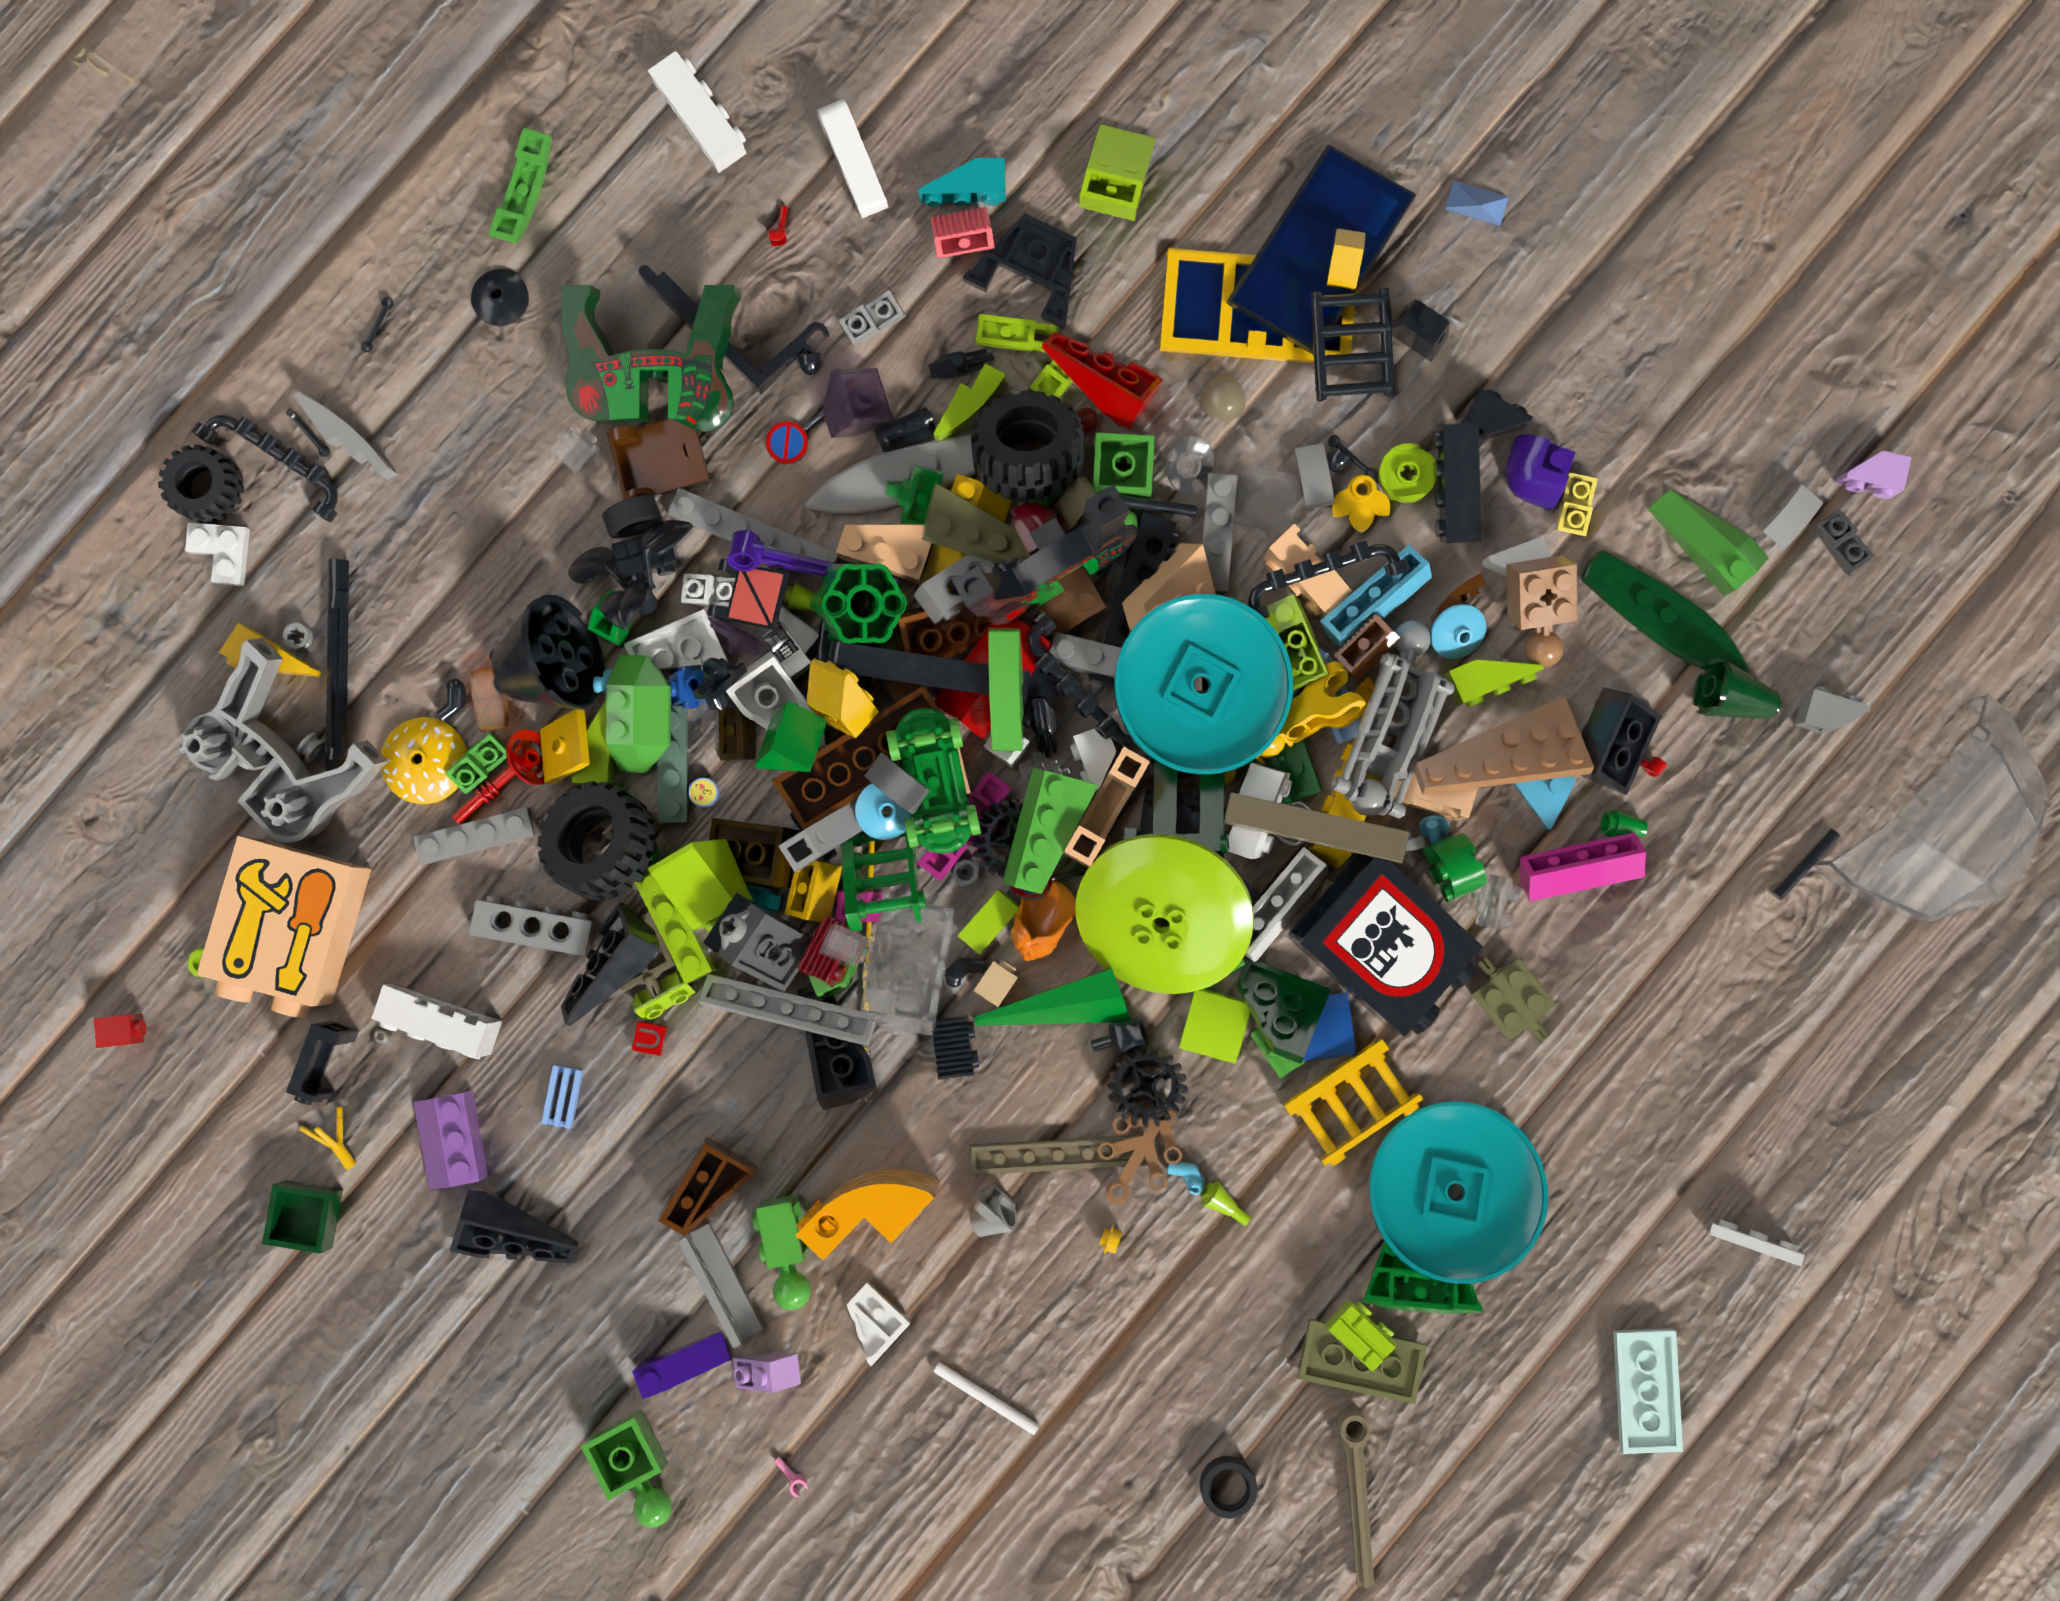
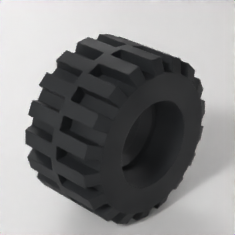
[158,444,245,524]

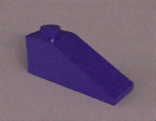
[632,1331,732,1399]

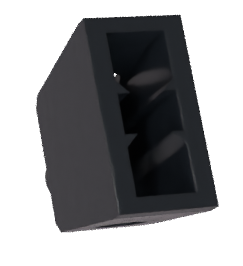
[1392,299,1450,362]

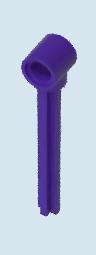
[728,530,898,583]

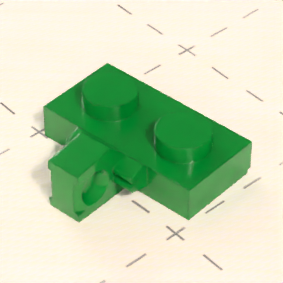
[884,465,944,525]

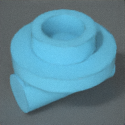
[1419,815,1449,845]

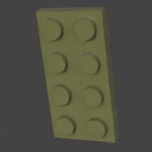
[1297,1318,1427,1405]

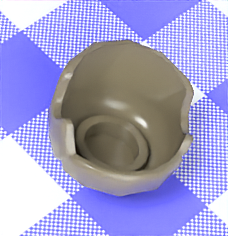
[1200,375,1246,422]

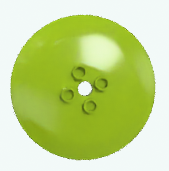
[1075,834,1254,994]

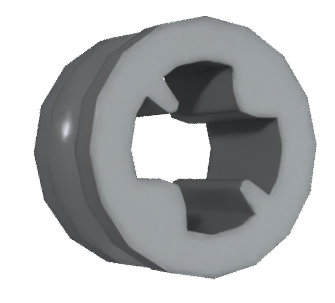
[283,623,314,650]
[296,733,326,762]

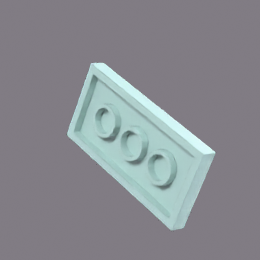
[1613,1328,1683,1454]

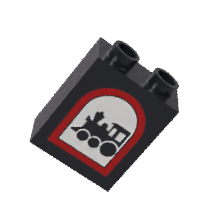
[1286,853,1483,1037]

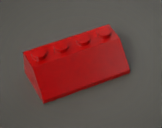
[934,619,1053,739]

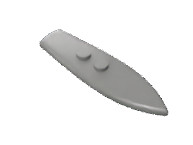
[805,433,976,514]

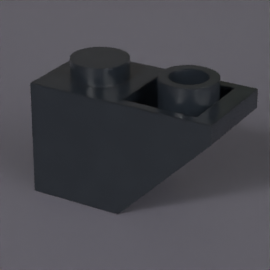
[1461,388,1533,439]

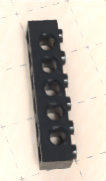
[1091,512,1180,689]

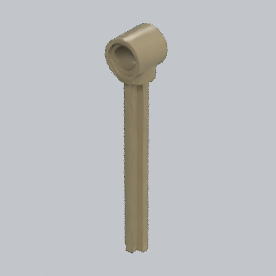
[1335,1407,1375,1588]

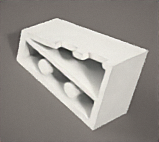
[1228,763,1292,859]

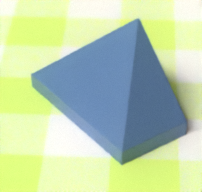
[1445,180,1509,226]

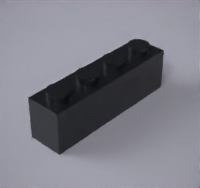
[1433,422,1481,544]

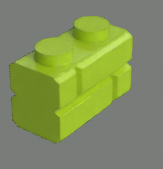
[1325,1299,1396,1371]

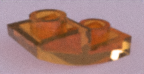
[470,666,509,732]

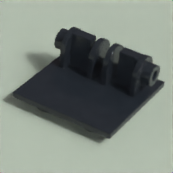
[1139,782,1200,835]

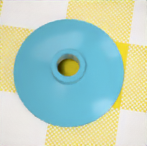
[1430,604,1486,659]
[855,783,911,840]

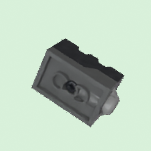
[703,892,812,992]

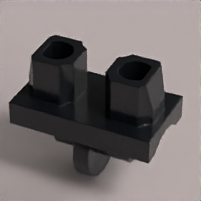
[692,657,747,710]

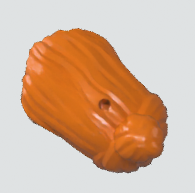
[1010,880,1076,961]

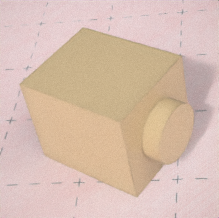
[974,960,1018,1007]

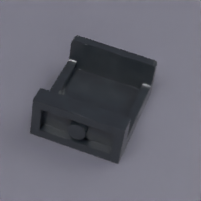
[286,1021,359,1105]

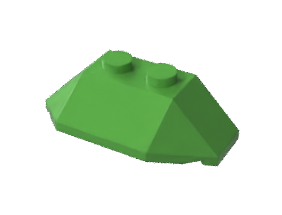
[606,655,671,773]

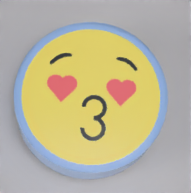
[688,778,719,807]

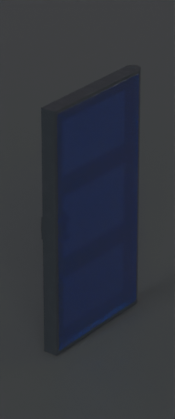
[1226,145,1417,355]

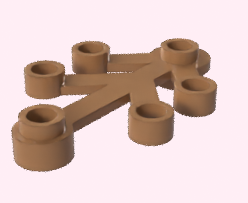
[1097,1100,1182,1204]

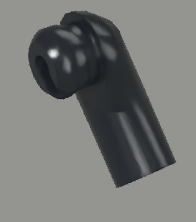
[436,678,466,723]
[945,958,985,988]

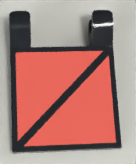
[707,559,790,631]

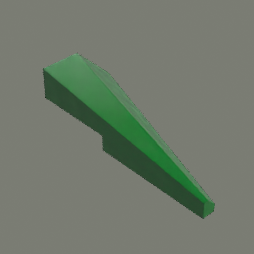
[973,967,1130,1026]

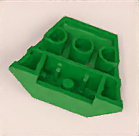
[1363,1241,1483,1314]

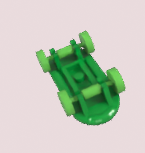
[886,708,981,854]

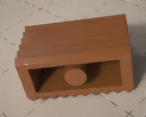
[1334,615,1400,680]

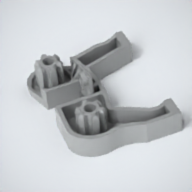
[179,638,389,843]

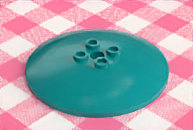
[1114,594,1293,774]
[1369,1102,1548,1284]

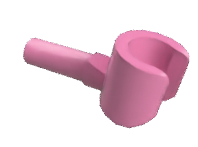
[774,1456,808,1497]

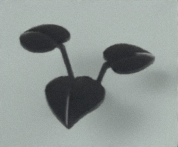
[568,520,694,630]

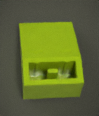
[1079,124,1156,221]
[1266,594,1329,691]

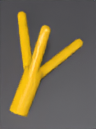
[299,1106,357,1170]

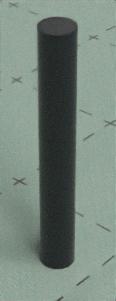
[1121,495,1198,517]
[1772,829,1840,901]

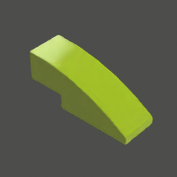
[933,363,1006,441]

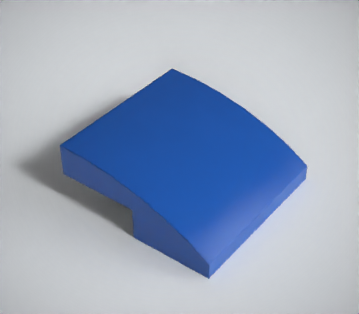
[1304,992,1356,1062]

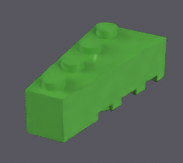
[1002,768,1099,894]

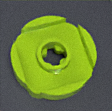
[1378,443,1437,503]

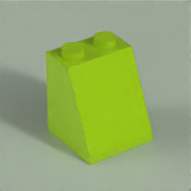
[648,839,753,932]

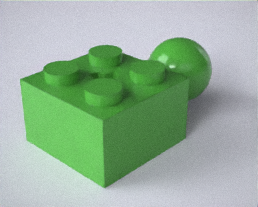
[1092,433,1155,529]
[753,1194,811,1310]
[580,1409,672,1528]

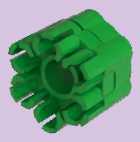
[810,564,907,644]

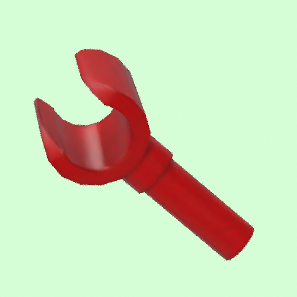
[769,206,788,246]
[1640,756,1667,777]

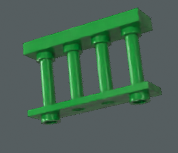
[841,831,926,932]

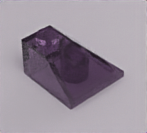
[822,368,894,438]

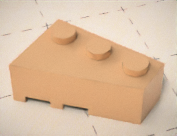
[836,525,933,585]
[1122,543,1216,631]

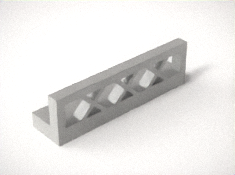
[678,1222,764,1348]

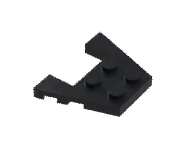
[963,213,1077,329]

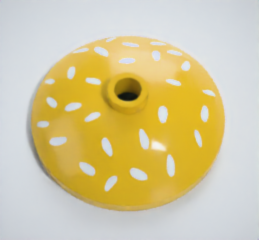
[381,717,468,804]

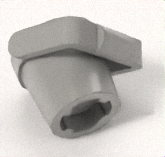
[970,1185,1017,1237]

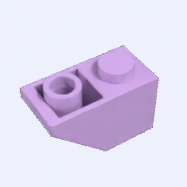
[1836,451,1912,499]
[733,1352,801,1393]

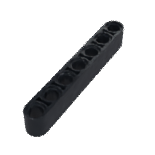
[827,641,1030,701]

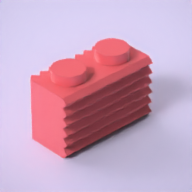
[930,206,995,259]

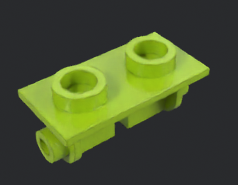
[631,971,696,1021]

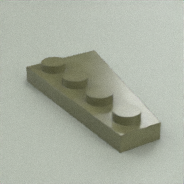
[921,483,1032,564]

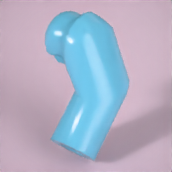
[593,669,613,693]
[1167,1159,1205,1195]

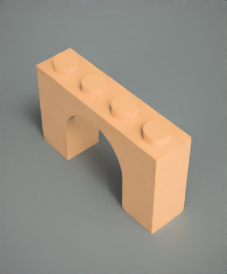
[1063,747,1150,868]

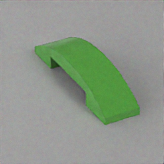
[488,128,552,244]

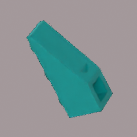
[918,158,1006,207]

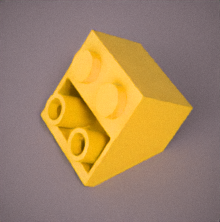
[806,658,879,738]

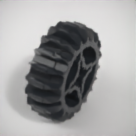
[969,798,1023,878]
[1107,1047,1188,1128]

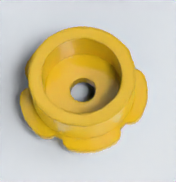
[1099,1225,1123,1254]

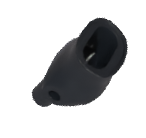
[1091,1016,1149,1055]

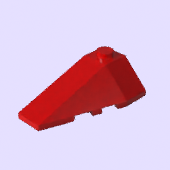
[1041,332,1164,430]

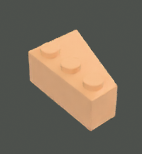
[1263,523,1352,619]
[1379,765,1478,821]

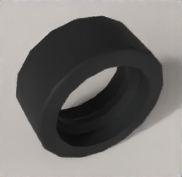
[602,495,662,538]
[1199,1456,1258,1519]

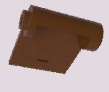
[607,419,710,501]

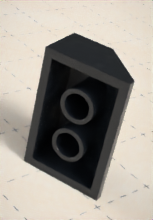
[1581,687,1662,795]

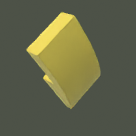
[1556,473,1598,536]

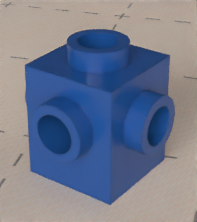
[667,666,706,709]

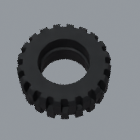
[971,391,1084,502]
[537,781,658,900]

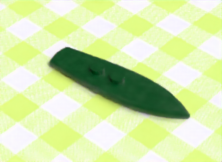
[1581,550,1750,675]

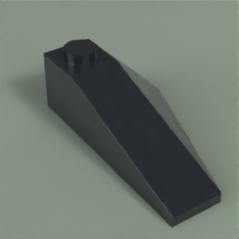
[561,902,660,1026]
[797,986,877,1110]
[450,1189,579,1263]

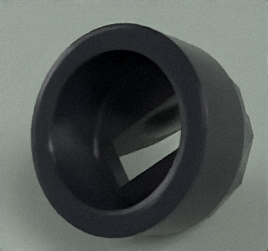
[798,353,822,375]
[1326,447,1351,472]

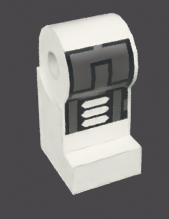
[762,623,811,681]

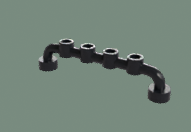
[191,415,338,523]
[1248,541,1410,619]
[1027,611,1137,746]

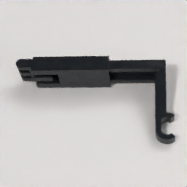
[639,265,830,395]

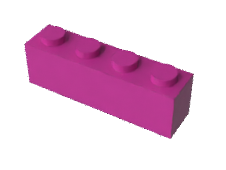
[1520,832,1646,902]

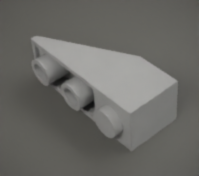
[778,800,863,873]

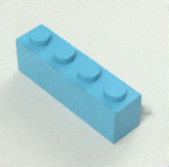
[1321,544,1432,648]

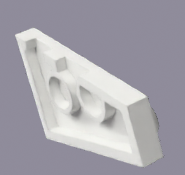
[624,609,729,670]
[1709,1219,1805,1266]

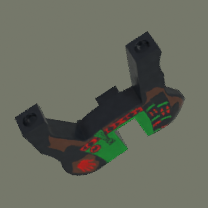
[953,484,1139,625]

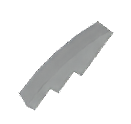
[293,391,397,480]

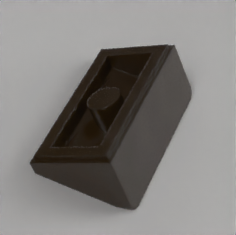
[718,701,756,761]

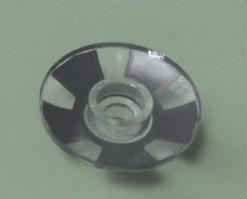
[1166,436,1215,495]

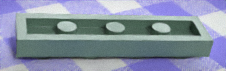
[657,706,689,823]

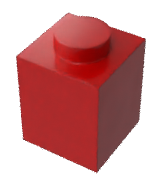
[94,1013,147,1048]

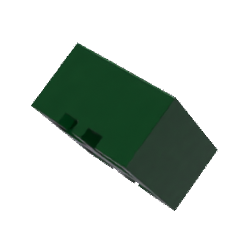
[262,1180,343,1254]

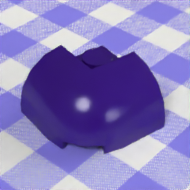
[1504,434,1576,511]

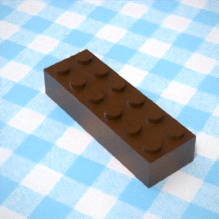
[772,685,940,830]

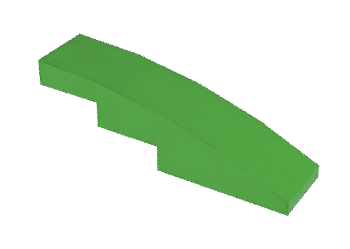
[989,628,1024,751]

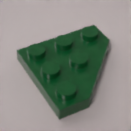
[1237,958,1331,1064]

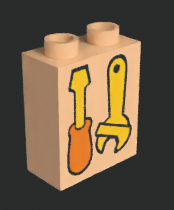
[196,836,371,1018]

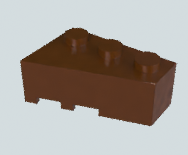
[658,1137,757,1236]

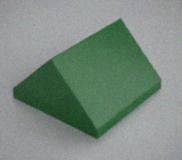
[754,701,827,772]

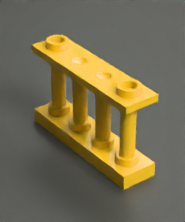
[1282,1039,1423,1166]

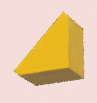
[1327,229,1366,290]

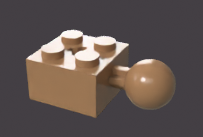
[1506,555,1577,668]

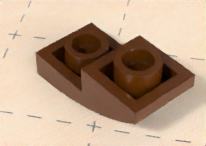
[1430,573,1486,623]

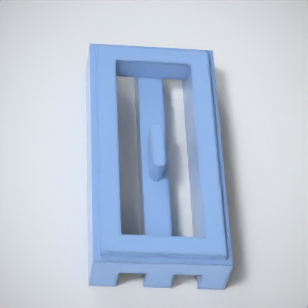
[541,1065,584,1129]

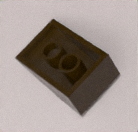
[709,818,801,888]

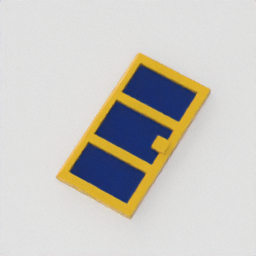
[1160,248,1356,364]

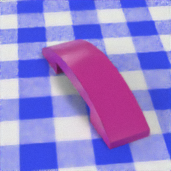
[917,771,1012,882]

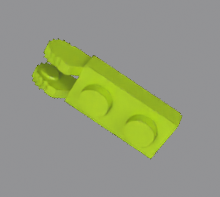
[975,314,1059,353]

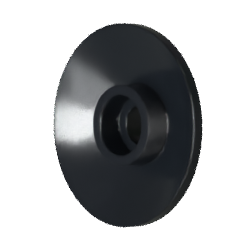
[471,269,529,326]

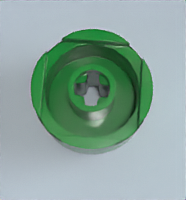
[1422,832,1487,902]

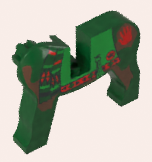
[562,285,742,432]

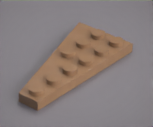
[1414,696,1594,794]

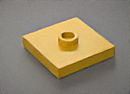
[540,710,590,785]

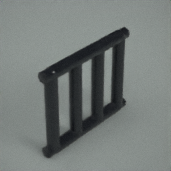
[1311,287,1395,402]

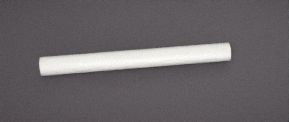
[933,1361,1040,1435]

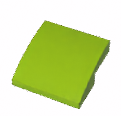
[1179,989,1250,1064]

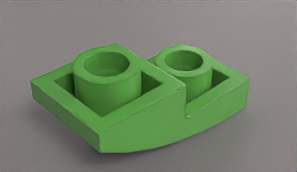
[445,730,507,794]

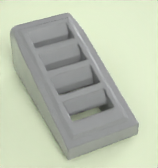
[779,606,819,656]

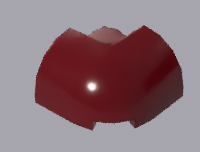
[1011,503,1066,555]

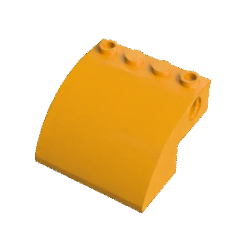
[795,1169,940,1260]

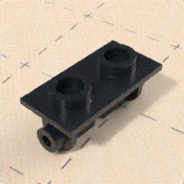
[874,407,936,453]

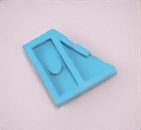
[1512,776,1576,830]

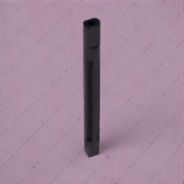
[326,559,349,772]

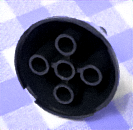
[489,595,605,710]

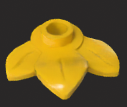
[1332,474,1390,533]

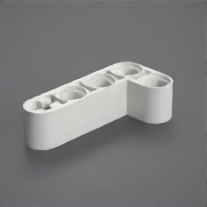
[816,98,888,219]

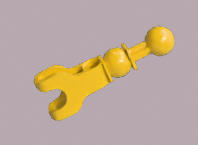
[1200,661,1366,787]

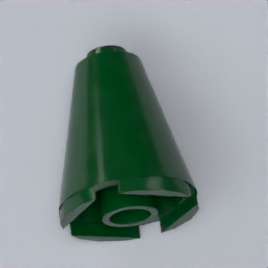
[1692,658,1781,719]

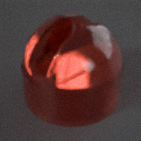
[1077,407,1098,432]

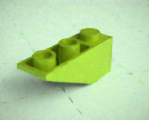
[1444,660,1544,708]

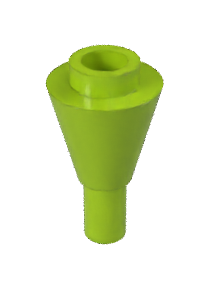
[783,582,816,611]
[1200,1181,1251,1226]

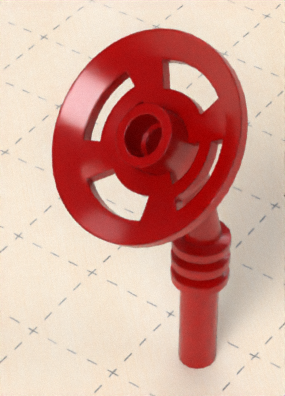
[451,729,545,824]

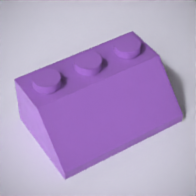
[413,1090,489,1189]

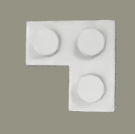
[185,523,250,586]

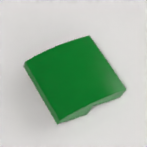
[1248,740,1323,804]

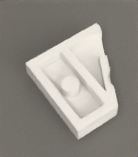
[847,1281,911,1366]

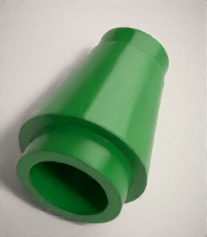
[1600,809,1648,838]

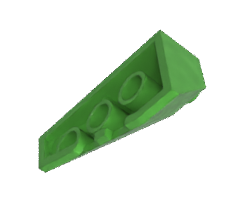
[1647,489,1769,596]

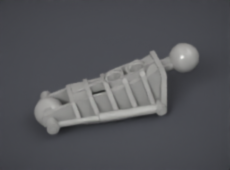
[1331,620,1455,819]

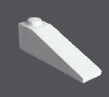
[726,651,826,750]

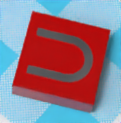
[631,1021,668,1056]

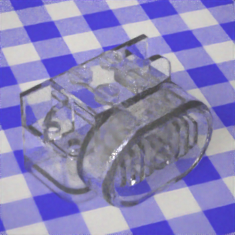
[860,897,954,1036]

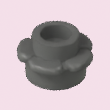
[951,858,980,886]

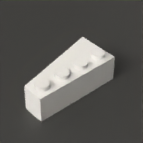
[371,984,502,1059]

